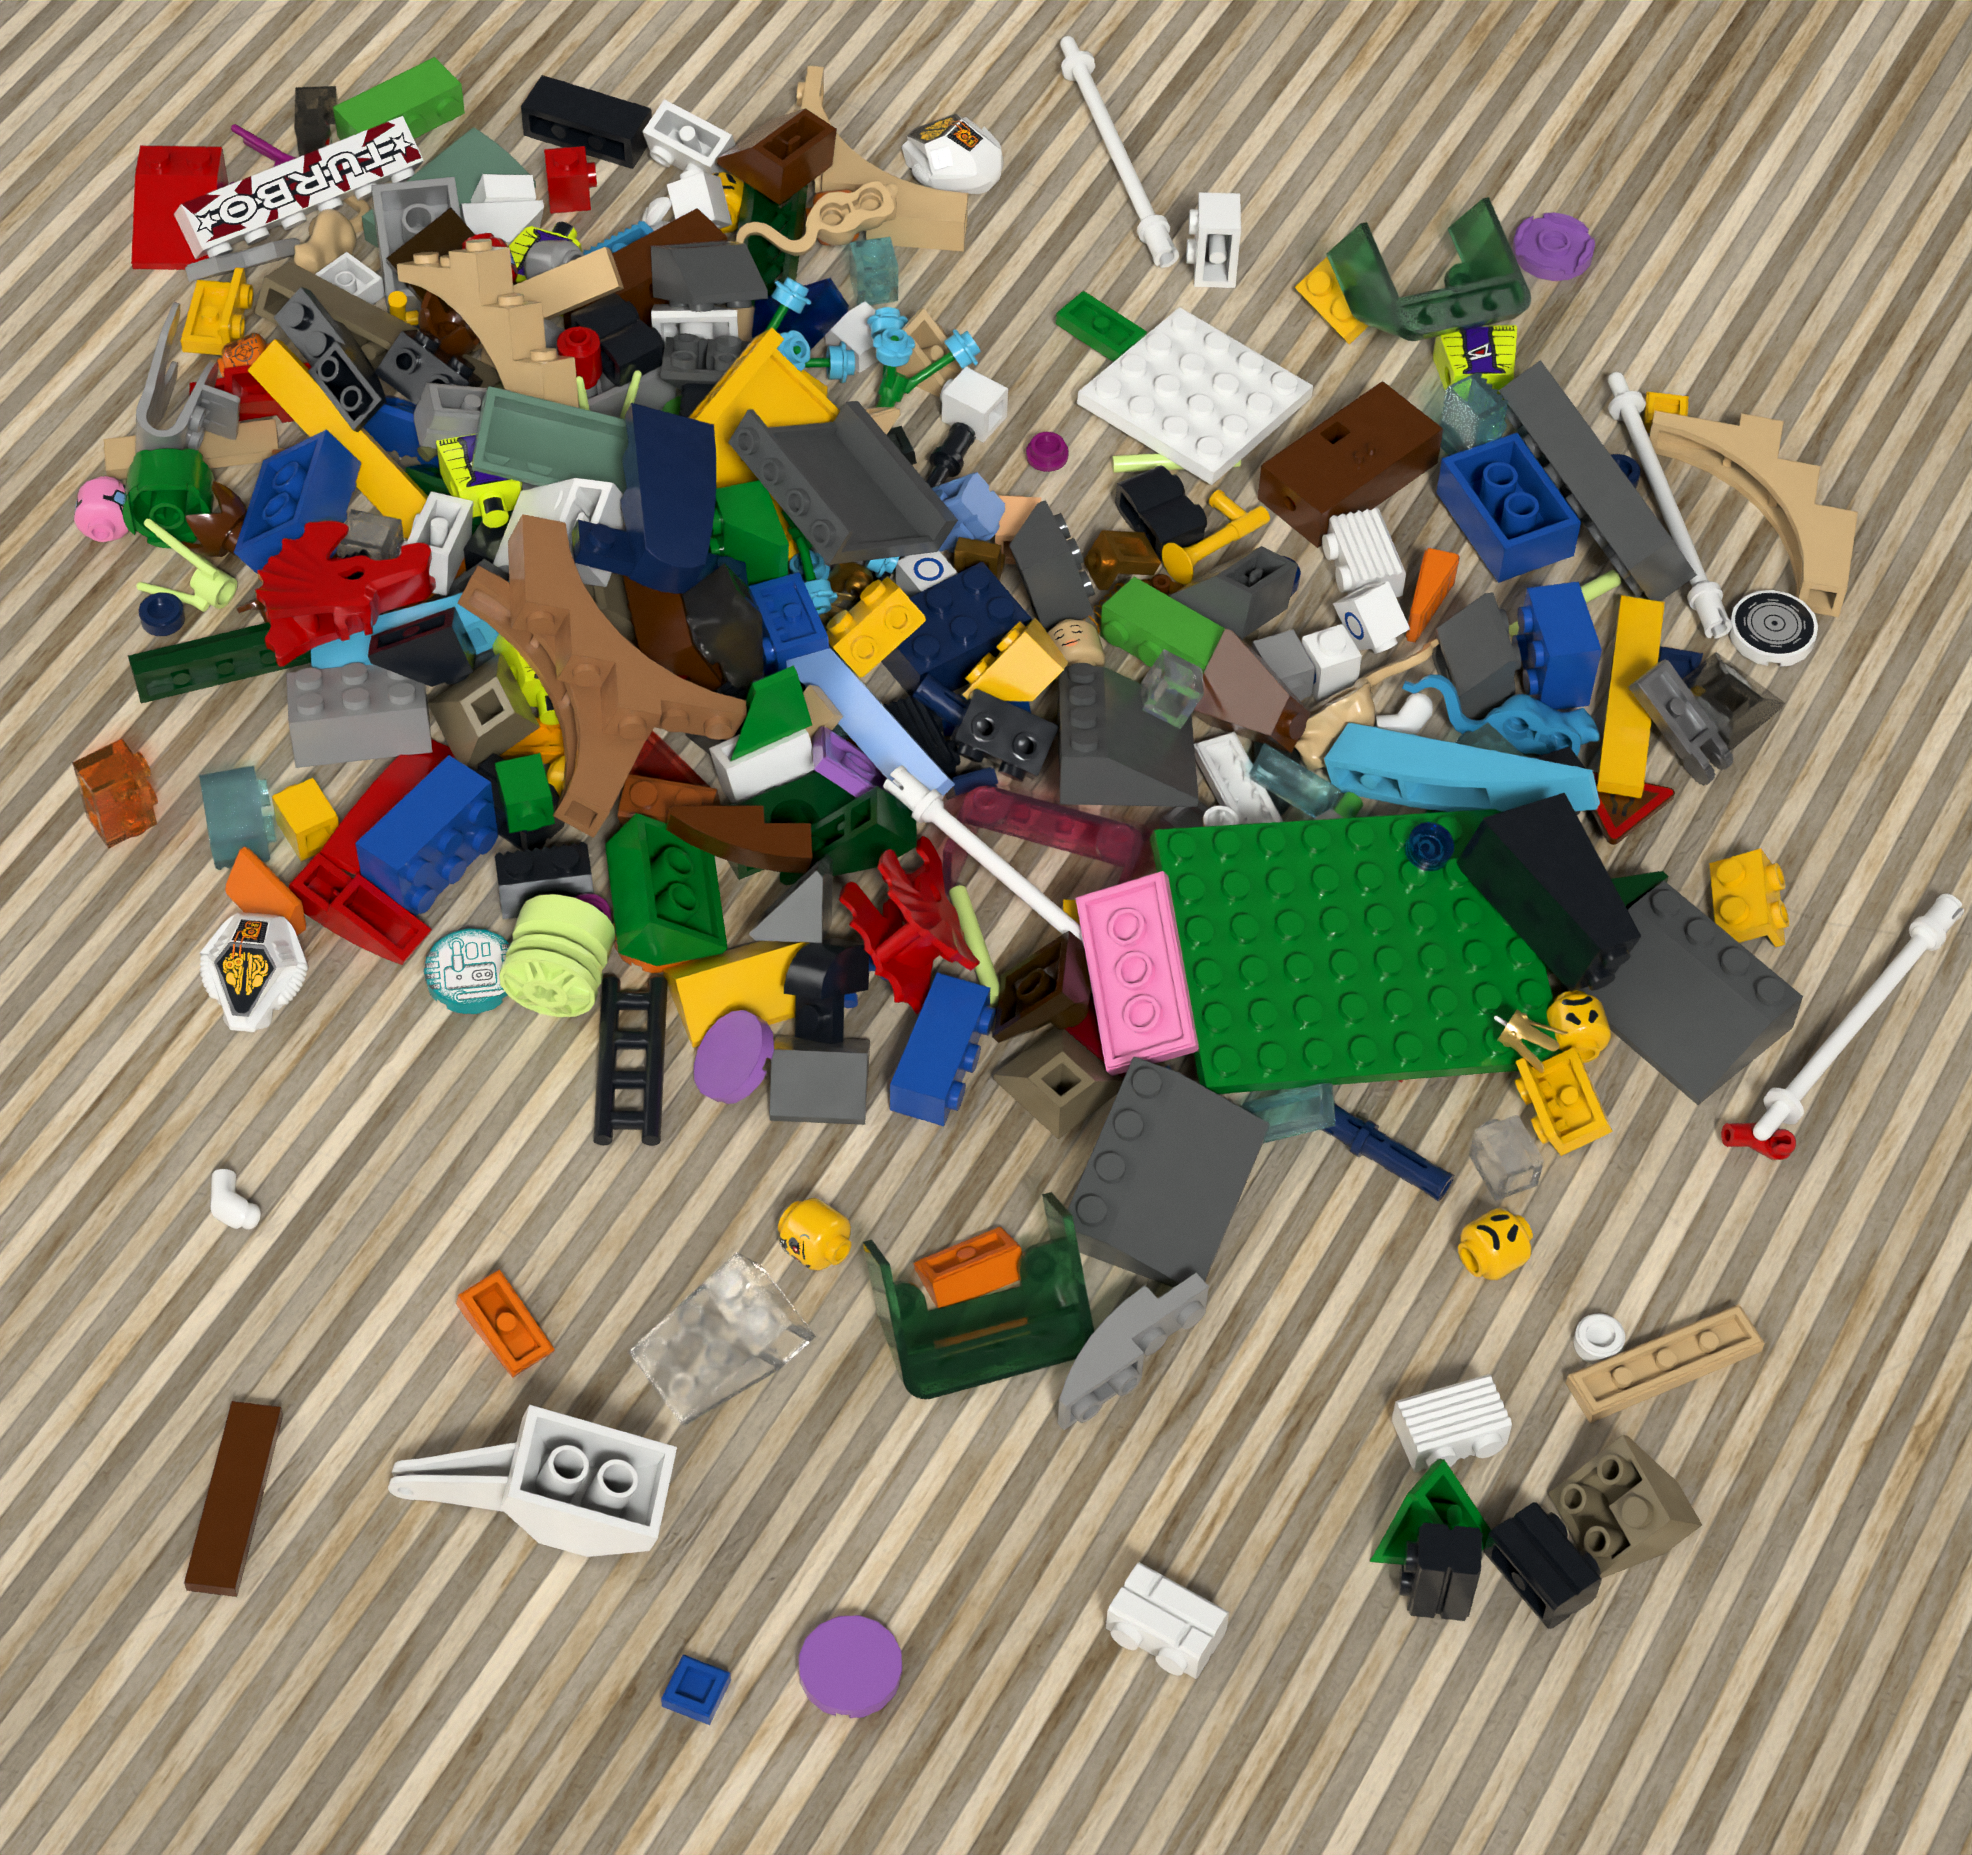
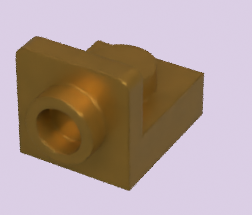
[1084,530,1161,590]
[954,537,1005,581]

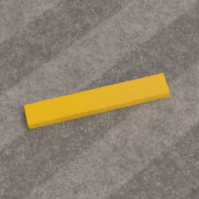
[248,339,428,541]
[1596,595,1665,798]

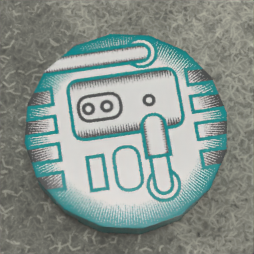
[424,928,510,1014]

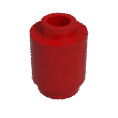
[557,326,602,390]

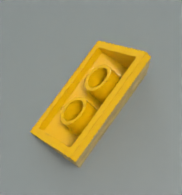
[663,941,809,1048]

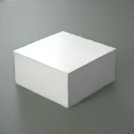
[471,174,536,203]
[315,252,385,305]
[825,301,878,373]

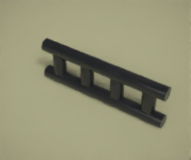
[593,976,668,1146]

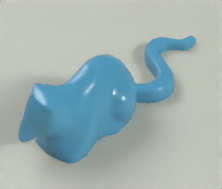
[1402,674,1600,756]

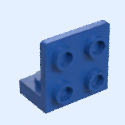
[744,572,829,677]

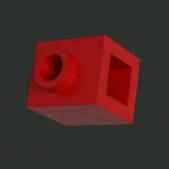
[544,146,597,214]

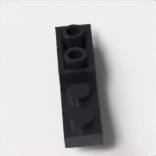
[274,287,387,432]

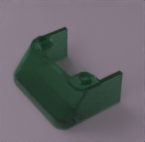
[1326,197,1531,341]
[863,1192,1094,1399]

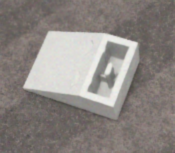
[493,478,626,587]

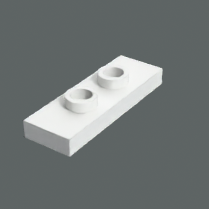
[1194,731,1283,824]

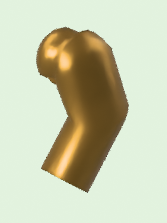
[827,562,873,597]

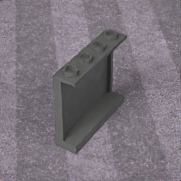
[728,401,958,565]

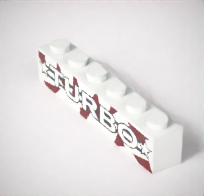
[174,116,424,260]

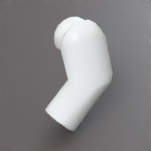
[1374,693,1433,735]
[210,1169,261,1230]

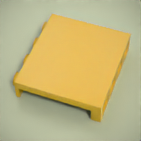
[688,327,840,561]

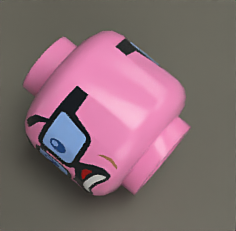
[74,476,130,542]

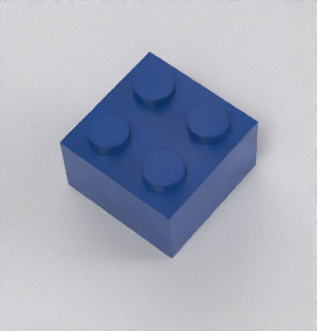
[1512,581,1602,710]

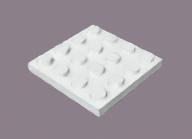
[1077,307,1313,485]

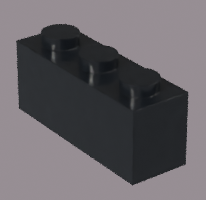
[521,75,652,169]

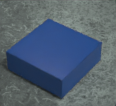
[661,1654,731,1725]

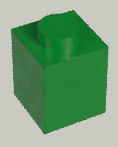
[495,753,555,833]

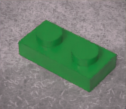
[1056,291,1147,362]

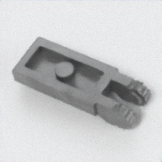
[1629,659,1734,786]

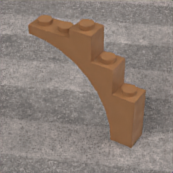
[508,514,747,741]
[457,565,645,838]

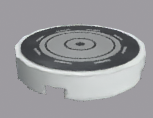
[1730,590,1818,667]

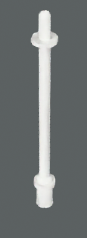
[1060,36,1179,268]
[1608,372,1732,639]
[883,765,1084,946]
[1753,894,1964,1141]

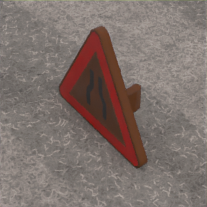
[1592,771,1675,845]

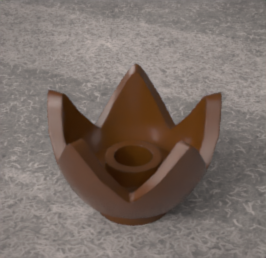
[418,291,481,357]
[181,481,247,557]

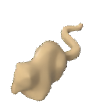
[736,180,899,256]
[294,195,371,274]
[1295,639,1439,771]

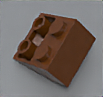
[717,108,837,205]

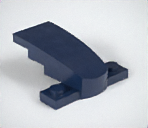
[572,403,749,605]

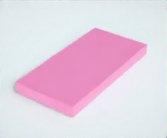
[1076,871,1199,1076]

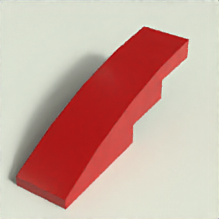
[320,739,455,875]

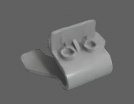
[135,302,240,454]

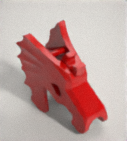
[255,521,436,667]
[838,836,980,1015]

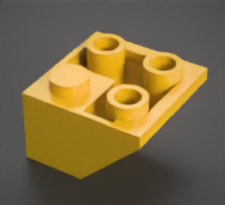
[962,618,1068,701]

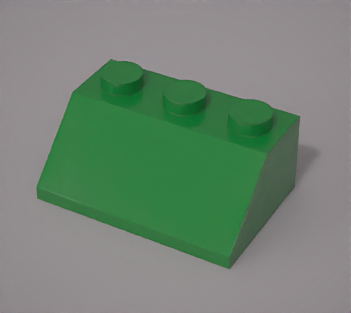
[708,480,789,620]
[605,813,728,966]

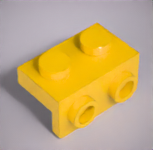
[1295,253,1393,345]
[180,267,253,355]
[826,576,926,678]
[1709,848,1789,947]
[1515,1047,1613,1156]

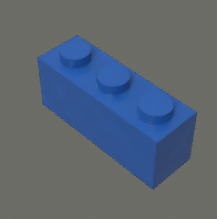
[890,972,996,1126]

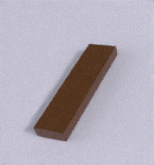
[184,1401,283,1597]

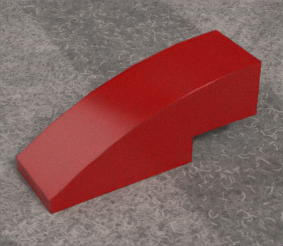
[289,852,432,965]

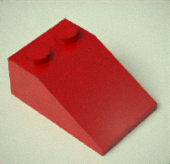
[131,145,228,270]

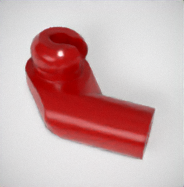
[1721,1123,1796,1160]

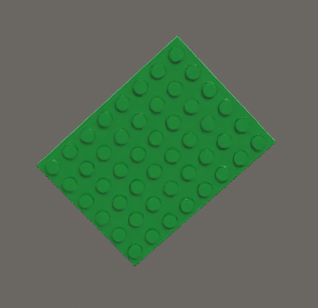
[1150,809,1566,1094]

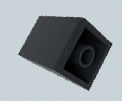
[1456,793,1641,992]

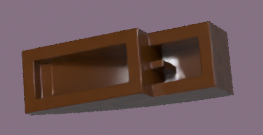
[666,806,813,873]

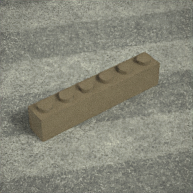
[255,261,501,388]

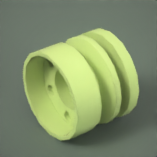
[499,894,615,1017]

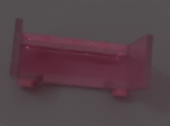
[942,785,1152,897]

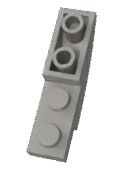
[1058,1273,1209,1430]

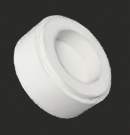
[1574,1313,1625,1364]

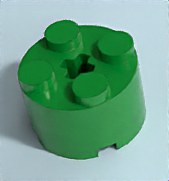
[122,448,215,549]

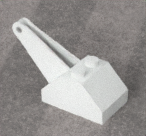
[388,1405,677,1557]

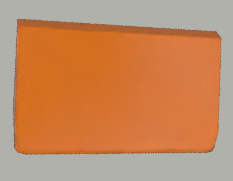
[225,847,306,936]
[913,1227,1027,1312]

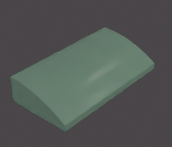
[362,127,536,248]
[471,386,628,494]

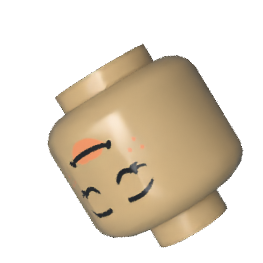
[1048,619,1105,681]

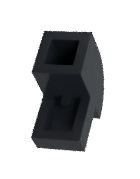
[784,938,869,1044]

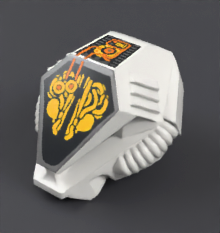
[902,113,1004,194]
[200,912,309,1032]

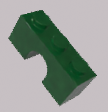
[727,770,856,880]

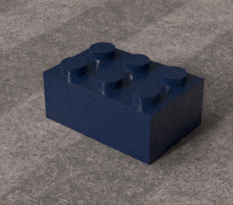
[881,561,1032,696]

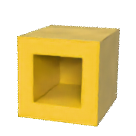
[271,778,339,861]

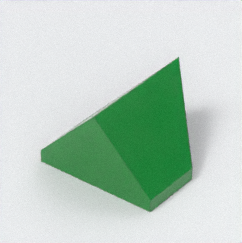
[731,665,812,761]
[1370,1459,1491,1565]

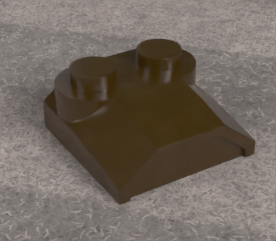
[992,931,1091,1043]

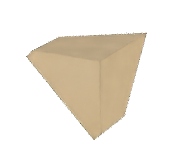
[896,308,969,398]

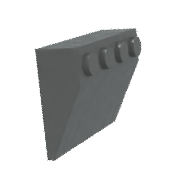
[1057,663,1199,807]
[1561,881,1803,1105]
[1060,1057,1270,1288]

